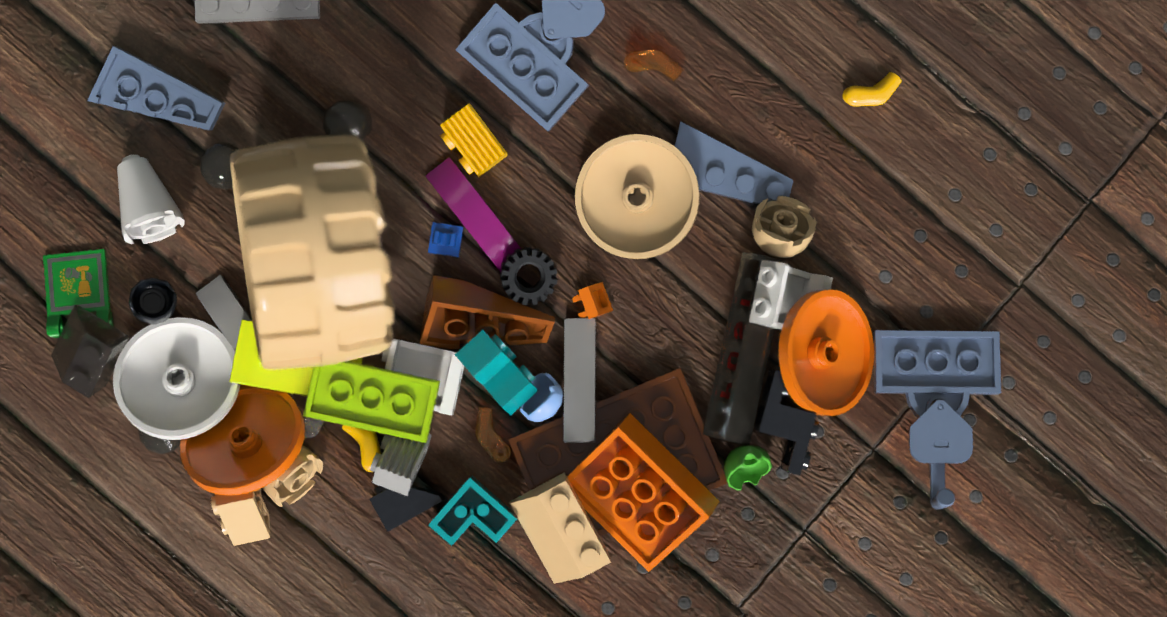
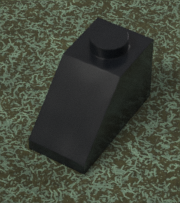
[369,485,445,532]

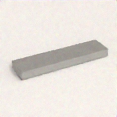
[563,318,596,443]

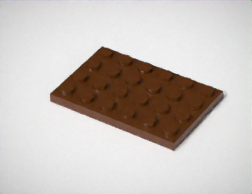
[508,368,727,536]

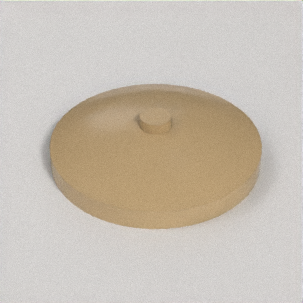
[575,134,700,259]

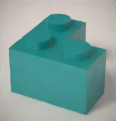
[455,330,539,415]
[428,475,518,546]

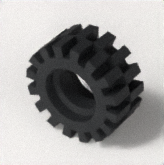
[500,247,558,305]

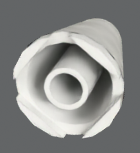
[117,155,185,244]

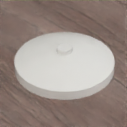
[113,317,240,440]

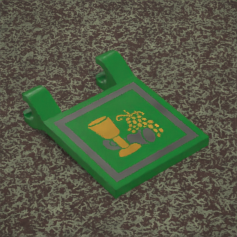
[43,249,114,338]

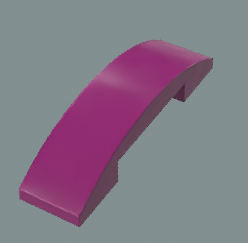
[425,157,521,272]

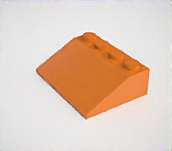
[567,413,720,572]

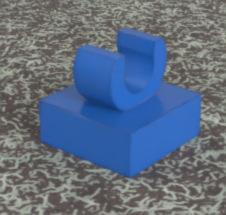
[428,222,464,258]

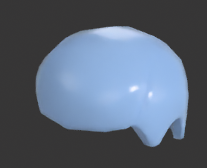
[519,373,563,422]

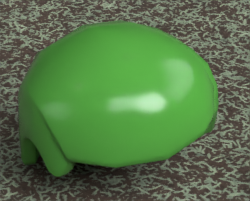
[724,445,772,490]

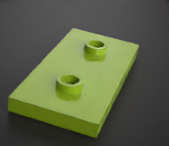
[303,361,440,443]

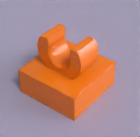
[572,282,613,319]

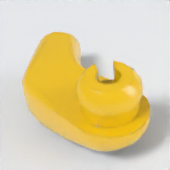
[843,72,902,107]
[342,425,381,472]

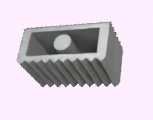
[370,433,432,496]

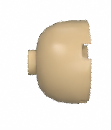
[752,196,816,258]
[263,445,323,507]

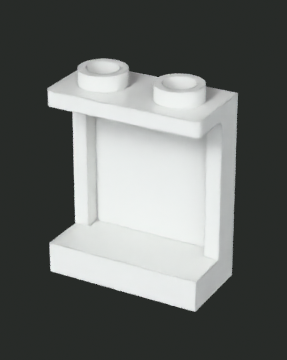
[749,260,833,330]
[382,339,464,416]

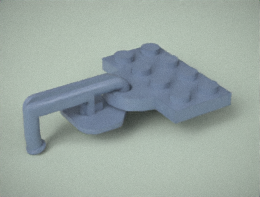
[456,0,605,132]
[873,330,1001,510]

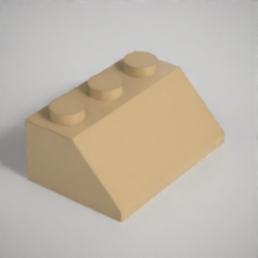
[509,472,611,584]

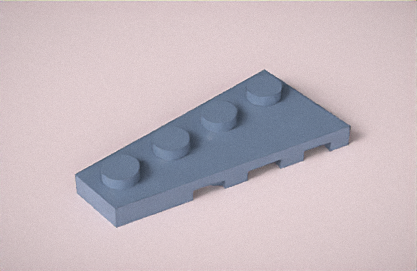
[87,46,225,130]
[675,122,793,205]

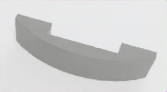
[196,275,252,350]

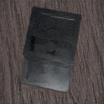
[753,370,819,476]

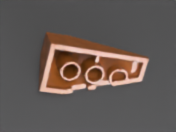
[419,275,555,349]

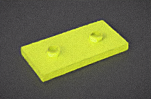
[229,320,363,397]

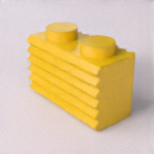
[440,103,508,177]

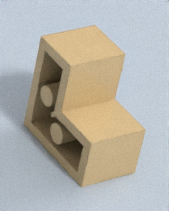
[211,488,270,546]

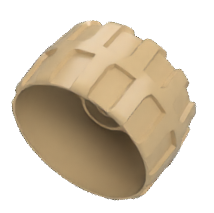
[230,135,394,370]

